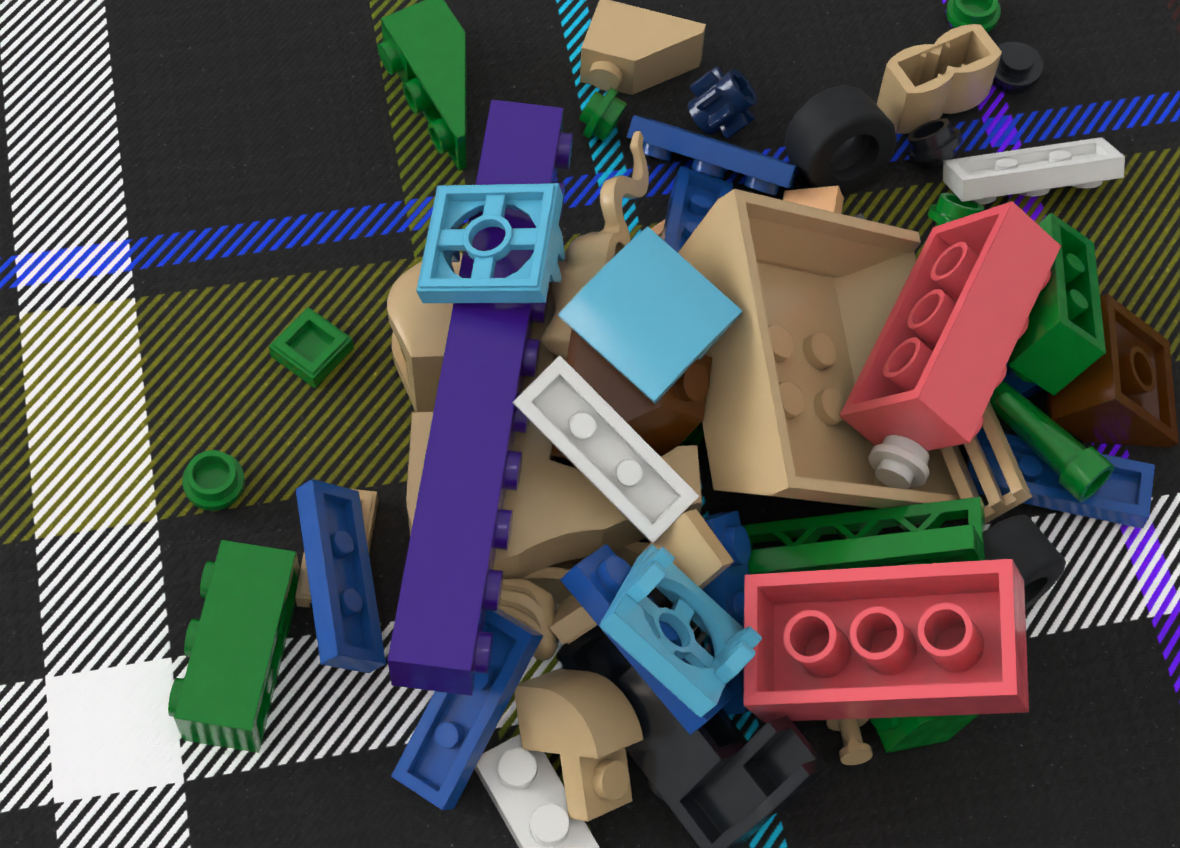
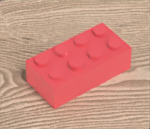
[839,201,1061,451]
[744,559,1029,722]

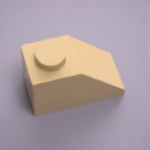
[580,0,706,95]

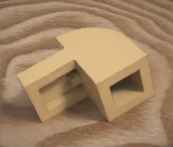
[514,669,643,821]

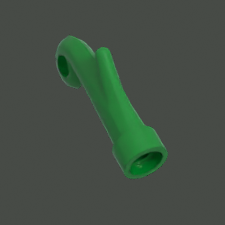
[989,380,1115,502]

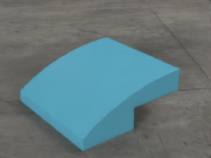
[558,226,743,404]

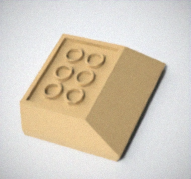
[678,189,960,509]

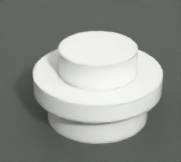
[868,435,930,489]

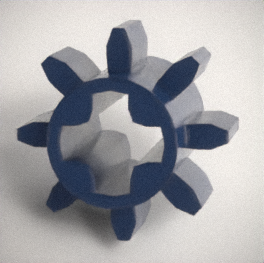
[688,66,757,139]

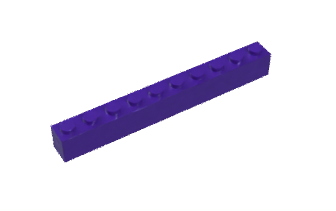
[387,99,573,696]

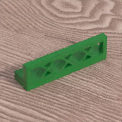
[741,497,985,574]

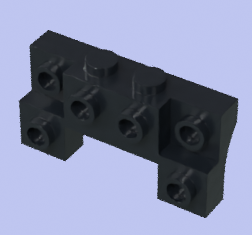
[556,587,829,848]

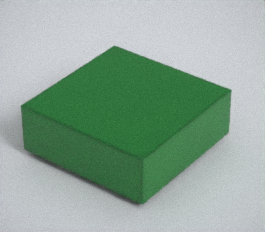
[269,307,354,388]

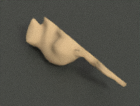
[541,131,649,361]

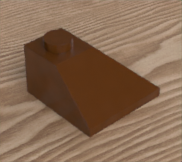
[1046,294,1179,447]
[551,329,712,460]

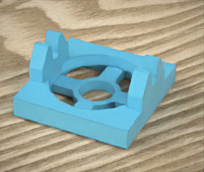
[416,183,565,303]
[599,544,762,717]

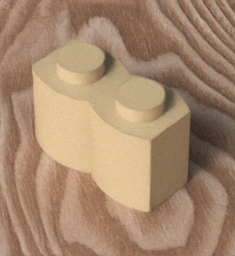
[877,24,1002,134]

